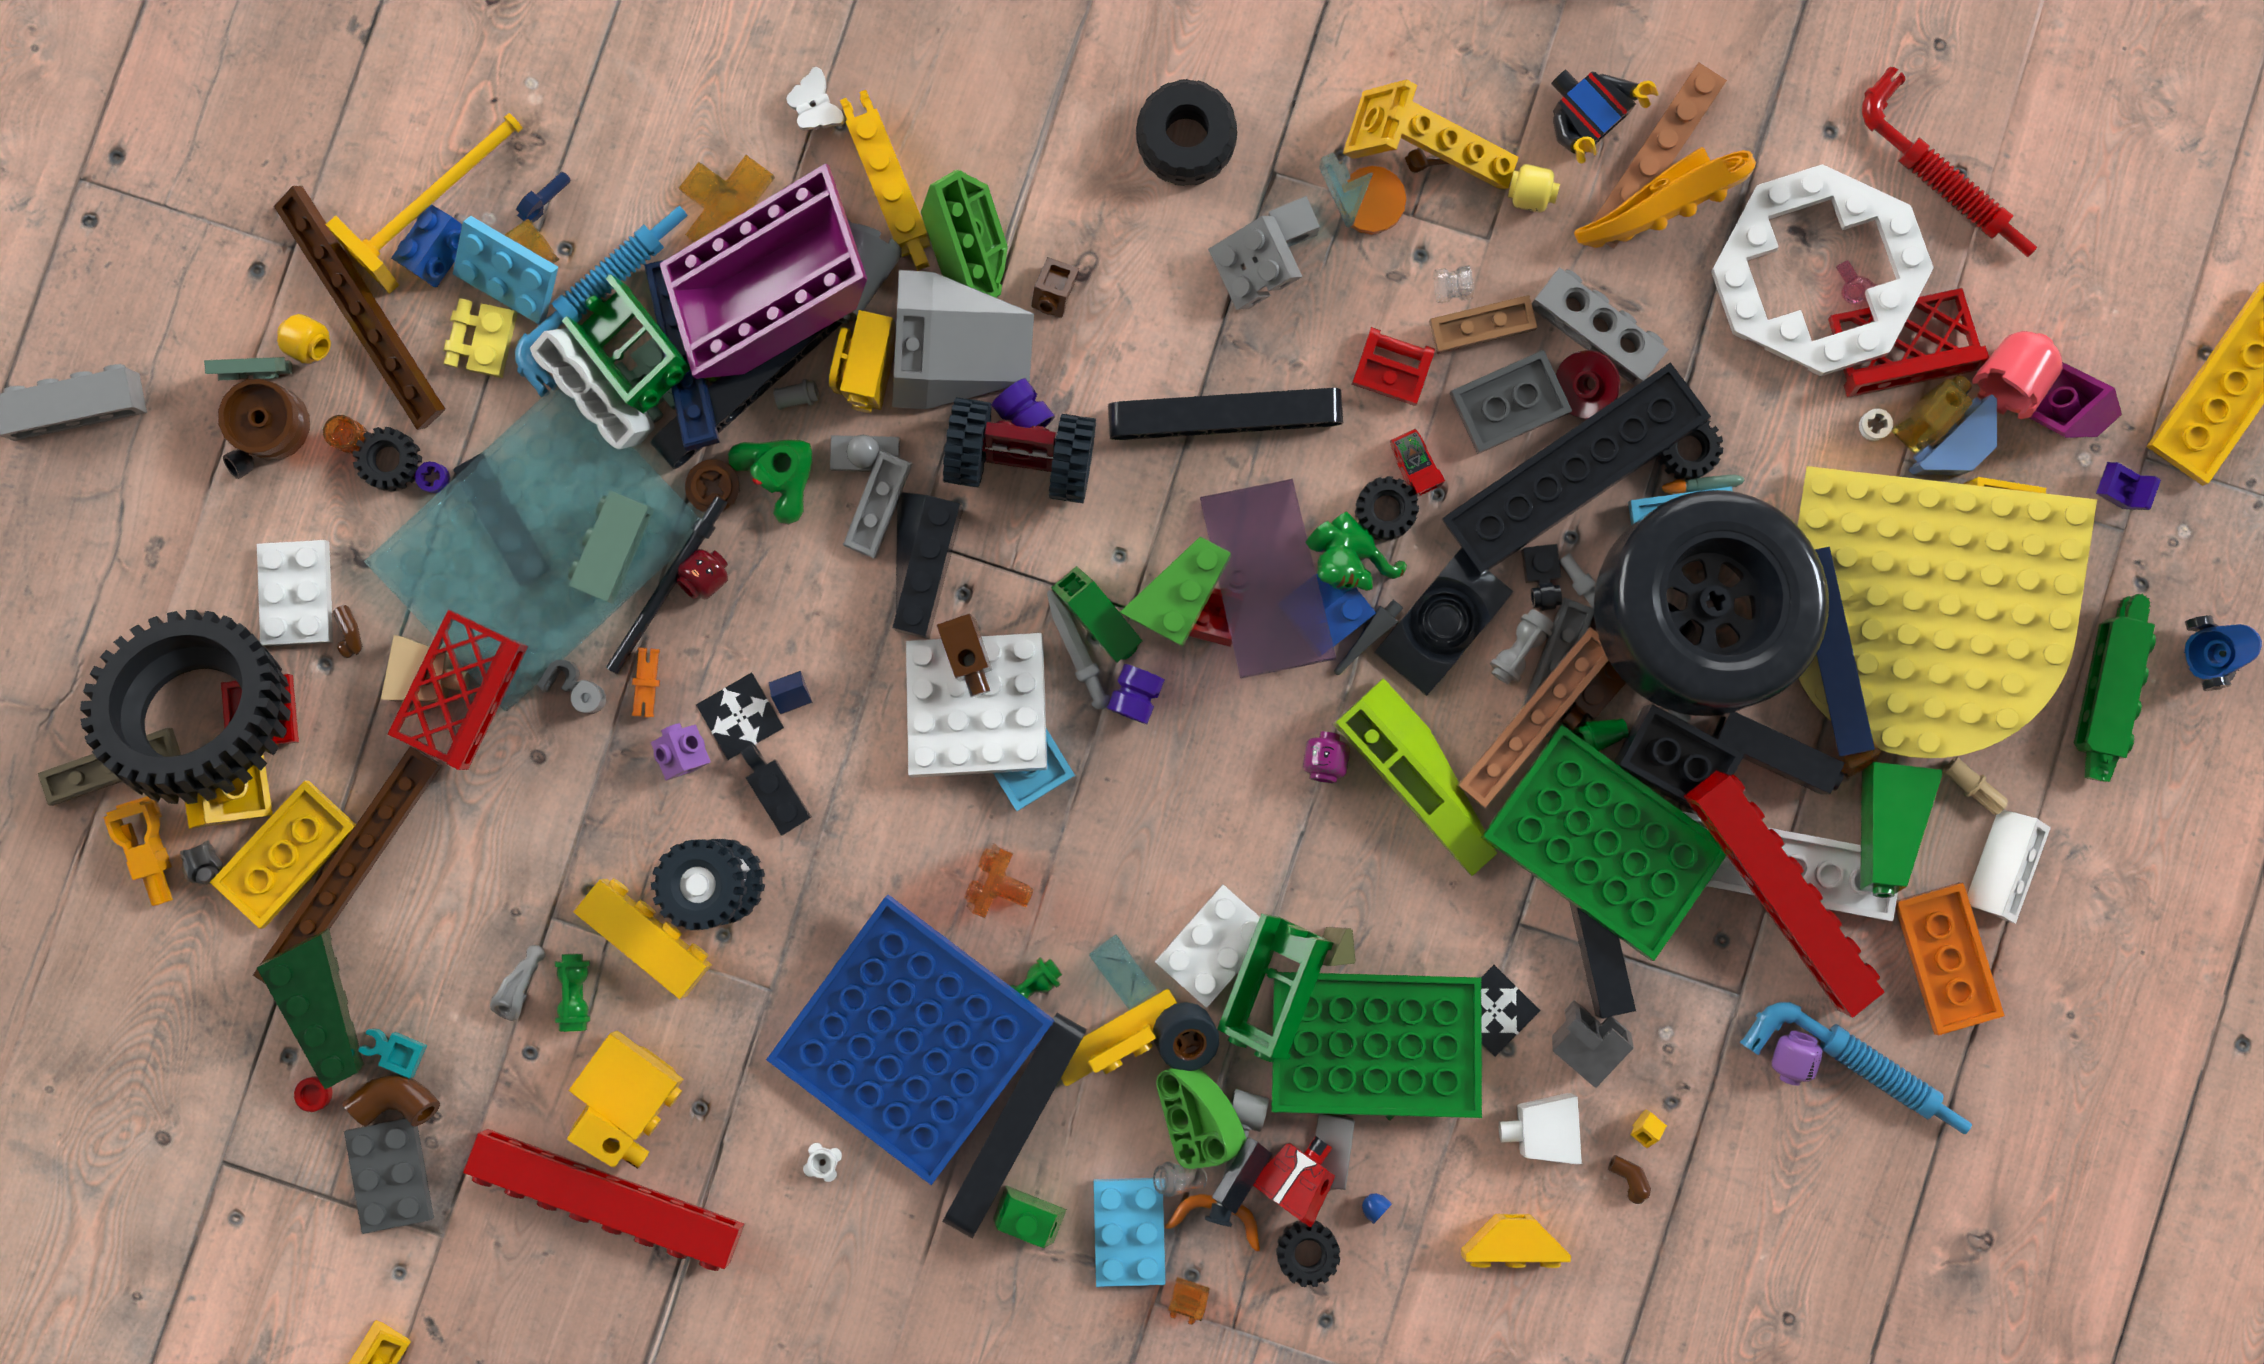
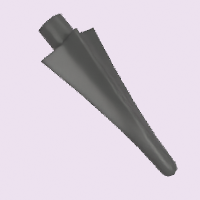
[1334,599,1403,675]

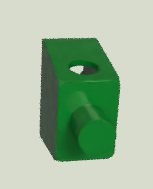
[993,1185,1067,1248]

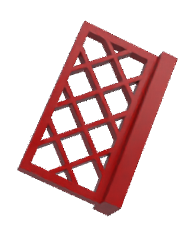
[1828,288,1989,398]
[387,610,528,770]

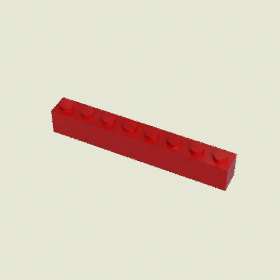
[1684,771,1885,1018]
[463,1129,745,1271]

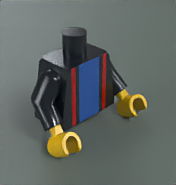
[1551,69,1659,164]

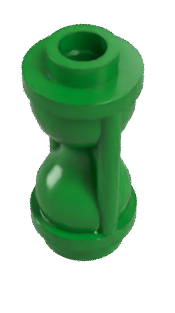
[555,954,591,1032]
[1009,957,1062,999]

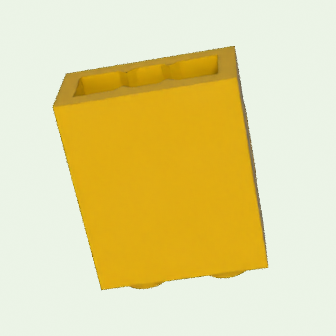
[829,310,896,413]
[568,1030,684,1140]

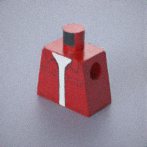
[1253,1136,1335,1227]

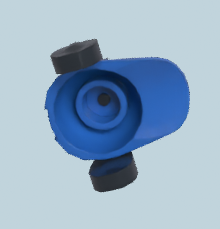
[2184,615,2262,691]

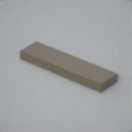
[38,728,181,806]

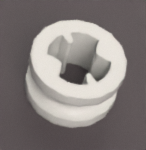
[1859,409,1893,441]

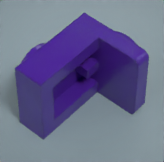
[2096,462,2161,510]

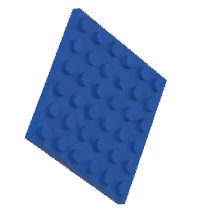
[766,894,1054,1185]

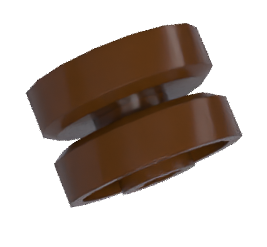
[218,379,310,460]

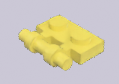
[443,298,518,378]

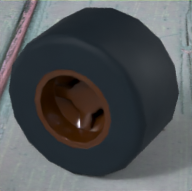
[1153,1002,1220,1071]

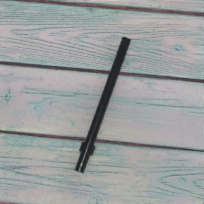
[606,495,728,674]

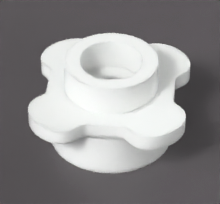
[803,1143,842,1182]

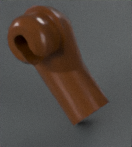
[333,605,363,658]

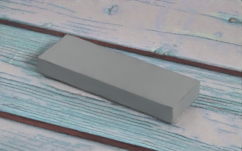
[843,450,913,558]

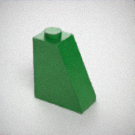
[1051,566,1143,663]

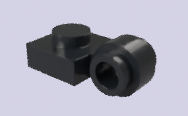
[1521,544,1562,611]

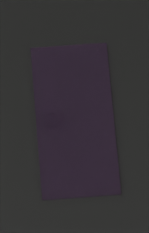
[1200,479,1336,679]

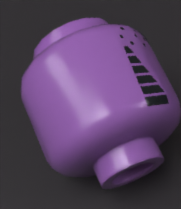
[1772,1031,1823,1086]

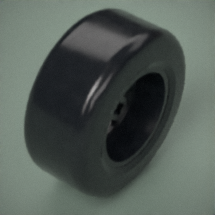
[1594,490,1829,716]

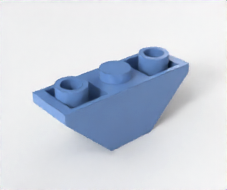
[1908,394,1997,476]

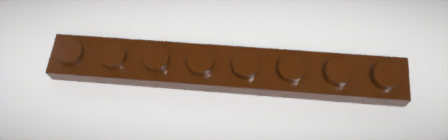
[274,186,446,430]
[253,746,442,984]

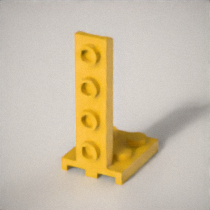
[1343,79,1519,189]

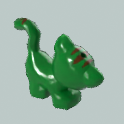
[1305,512,1407,591]

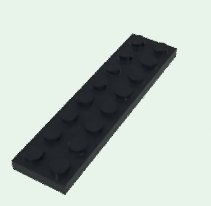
[1442,362,1711,575]

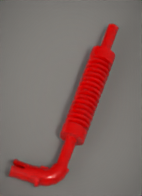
[1861,67,2037,257]

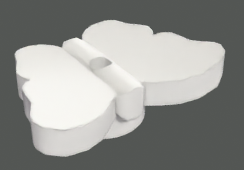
[786,67,845,130]

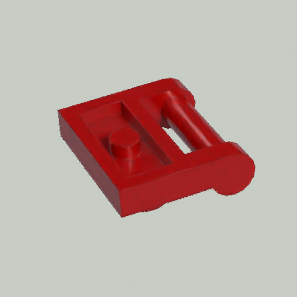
[1351,327,1435,406]

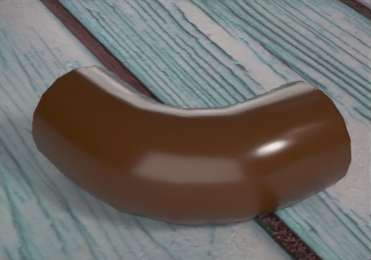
[342,1075,440,1127]

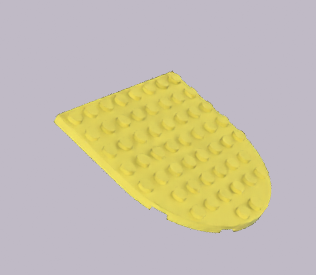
[1798,466,2097,758]

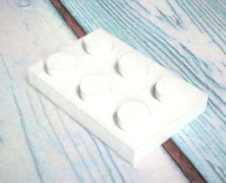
[257,540,333,646]
[1155,884,1260,1008]

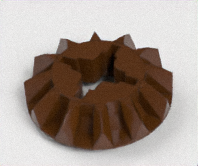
[685,459,740,512]

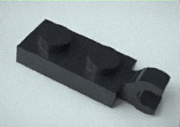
[741,745,812,836]

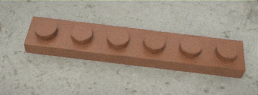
[1591,62,1727,249]
[1457,627,1608,808]

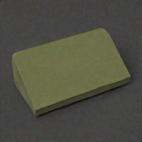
[1322,927,1356,966]

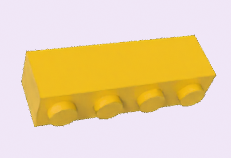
[573,878,712,1000]

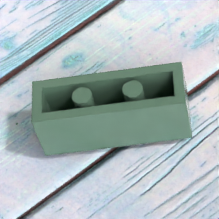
[568,490,654,604]

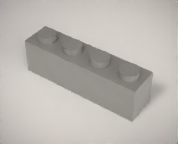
[0,364,147,441]

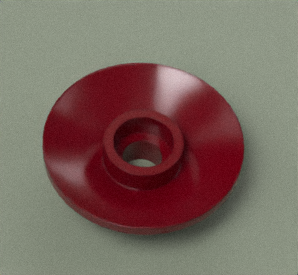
[1556,350,1620,419]

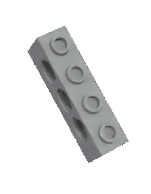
[1532,267,1669,386]

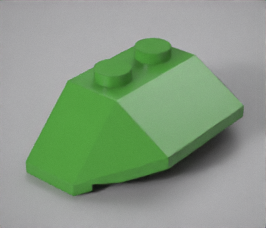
[921,170,1008,298]

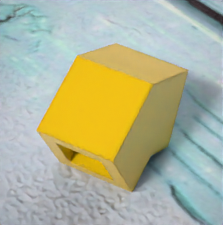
[1630,1109,1667,1148]

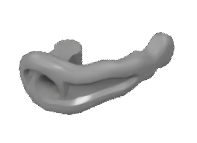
[490,945,545,1021]

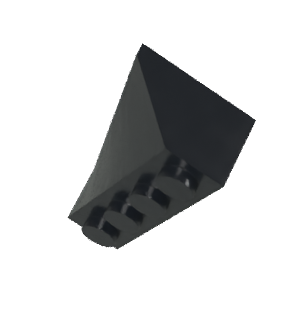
[892,492,963,639]

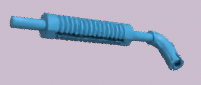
[515,206,688,397]
[1739,1002,1972,1134]

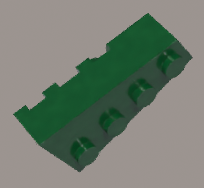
[257,928,364,1089]

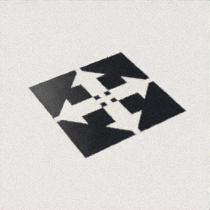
[696,672,784,760]
[1481,965,1541,1057]

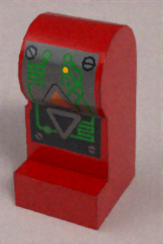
[1390,429,1445,497]

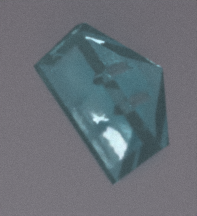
[1088,934,1157,1010]

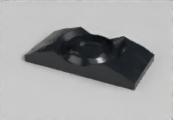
[1374,548,1513,696]

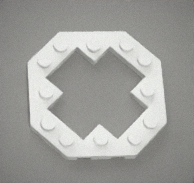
[1711,164,1934,376]

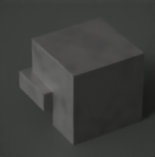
[1552,1000,1634,1088]

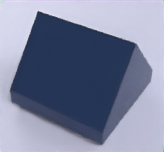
[769,671,813,714]

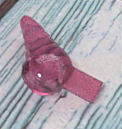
[1836,260,1877,305]

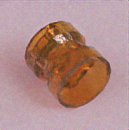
[323,415,367,454]

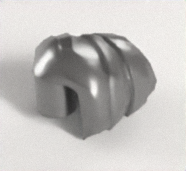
[180,840,223,885]

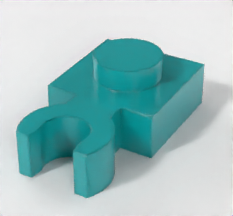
[358,1028,427,1079]

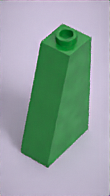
[1860,762,1942,898]

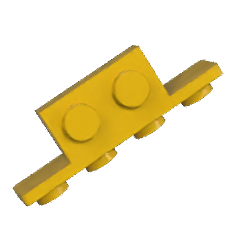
[1061,989,1177,1086]

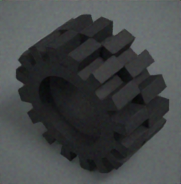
[1658,421,1724,480]
[353,427,422,492]
[1355,476,1419,541]
[1276,1221,1340,1287]

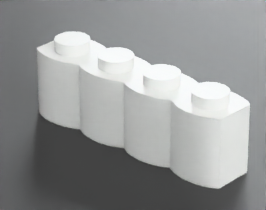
[530,328,655,450]

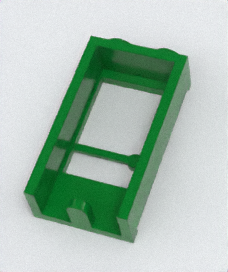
[562,274,690,414]
[1217,913,1334,1062]

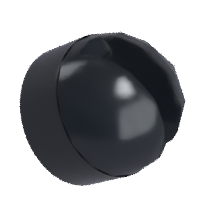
[223,449,254,479]

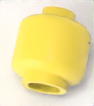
[1508,164,1560,213]

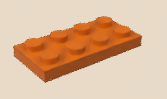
[1895,882,2005,1035]

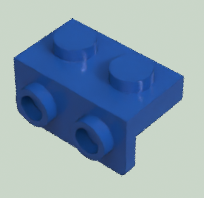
[391,204,462,287]

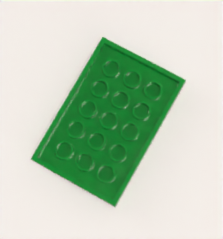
[1481,725,1726,961]
[1271,972,1482,1118]

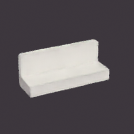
[1967,810,2051,924]

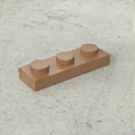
[1429,295,1538,354]

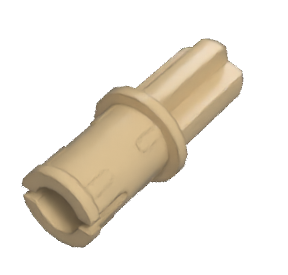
[1942,756,2008,815]

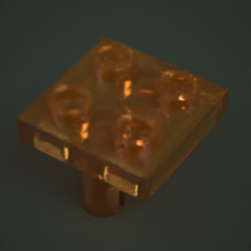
[964,843,1033,918]

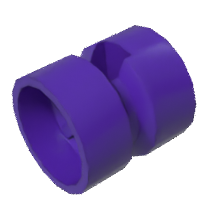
[991,378,1055,428]
[1107,664,1165,724]

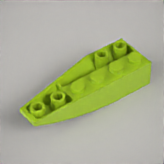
[1333,678,1497,876]

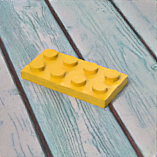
[210,780,356,929]

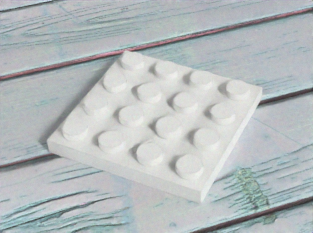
[906,633,1047,777]

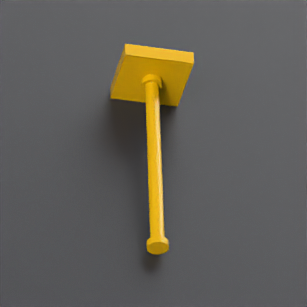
[325,113,523,294]

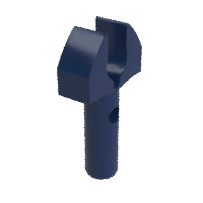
[516,172,571,224]

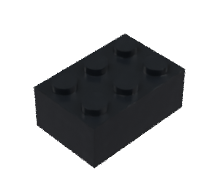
[1614,704,1745,811]

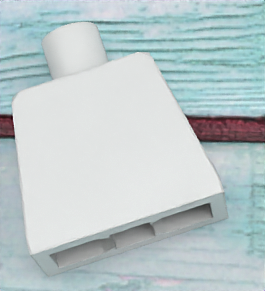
[1499,1093,1582,1164]

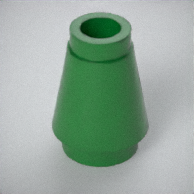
[1574,718,1629,752]

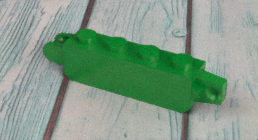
[2074,594,2156,782]

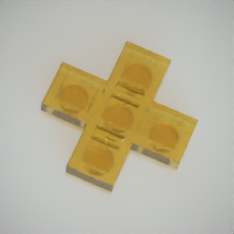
[679,155,775,242]

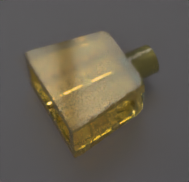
[1891,375,1973,454]

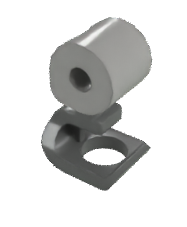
[538,660,606,714]

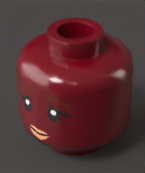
[676,549,728,600]

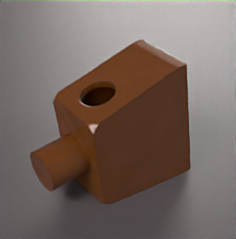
[937,613,992,698]

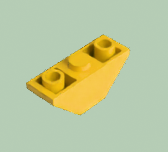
[1461,1214,1571,1268]

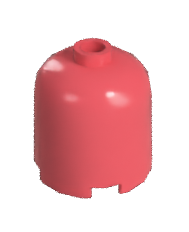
[1972,331,2063,419]

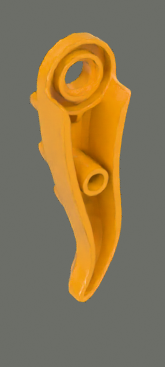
[1574,147,1756,248]

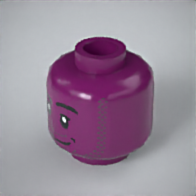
[1303,731,1350,783]

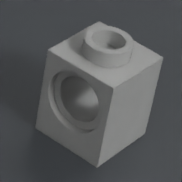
[1268,196,1320,247]

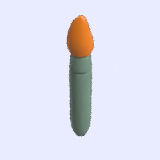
[1662,474,1745,495]

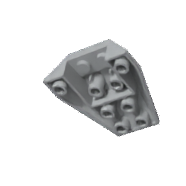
[892,270,1034,409]

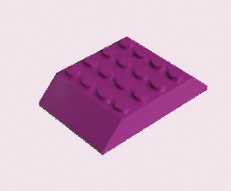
[659,163,867,379]

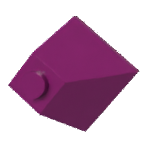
[2029,362,2122,438]

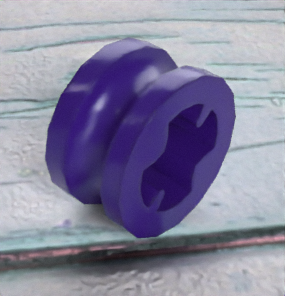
[415,461,450,494]

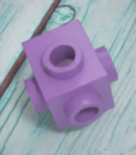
[651,723,711,781]

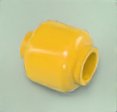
[277,314,331,364]

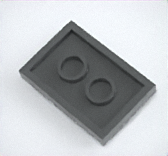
[1450,350,1572,454]
[344,1118,434,1234]

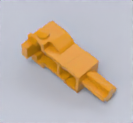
[103,796,173,906]

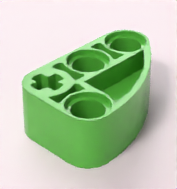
[1156,1068,1246,1169]

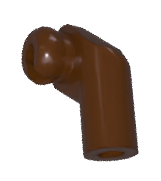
[1608,1155,1651,1204]

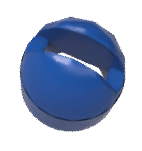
[1362,1193,1392,1224]

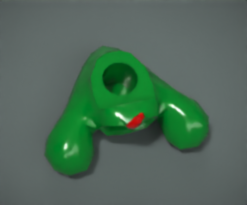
[727,440,812,525]

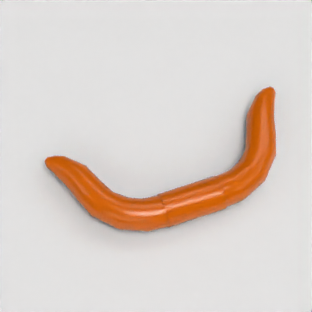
[1164,1194,1260,1252]

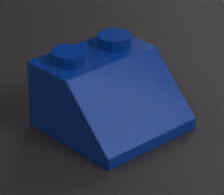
[1277,573,1376,658]

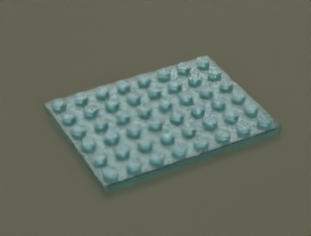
[364,384,698,711]

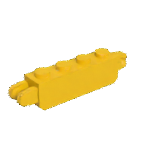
[840,90,931,271]

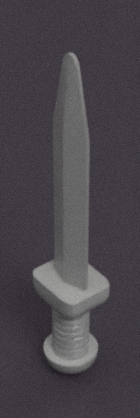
[1047,590,1110,709]

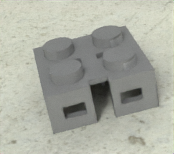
[1208,216,1303,310]

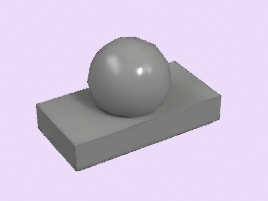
[830,434,900,472]

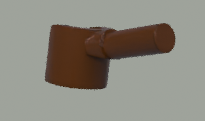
[1405,148,1450,173]

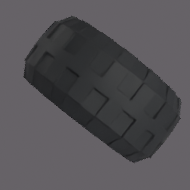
[1136,79,1237,186]

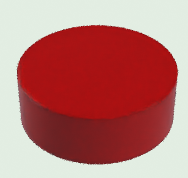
[294,1076,333,1112]

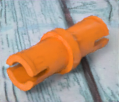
[632,647,660,717]

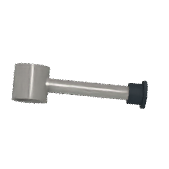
[1205,1089,1269,1227]

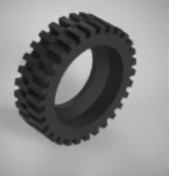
[80,610,291,804]

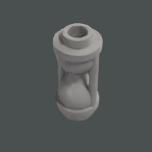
[1490,609,1554,684]

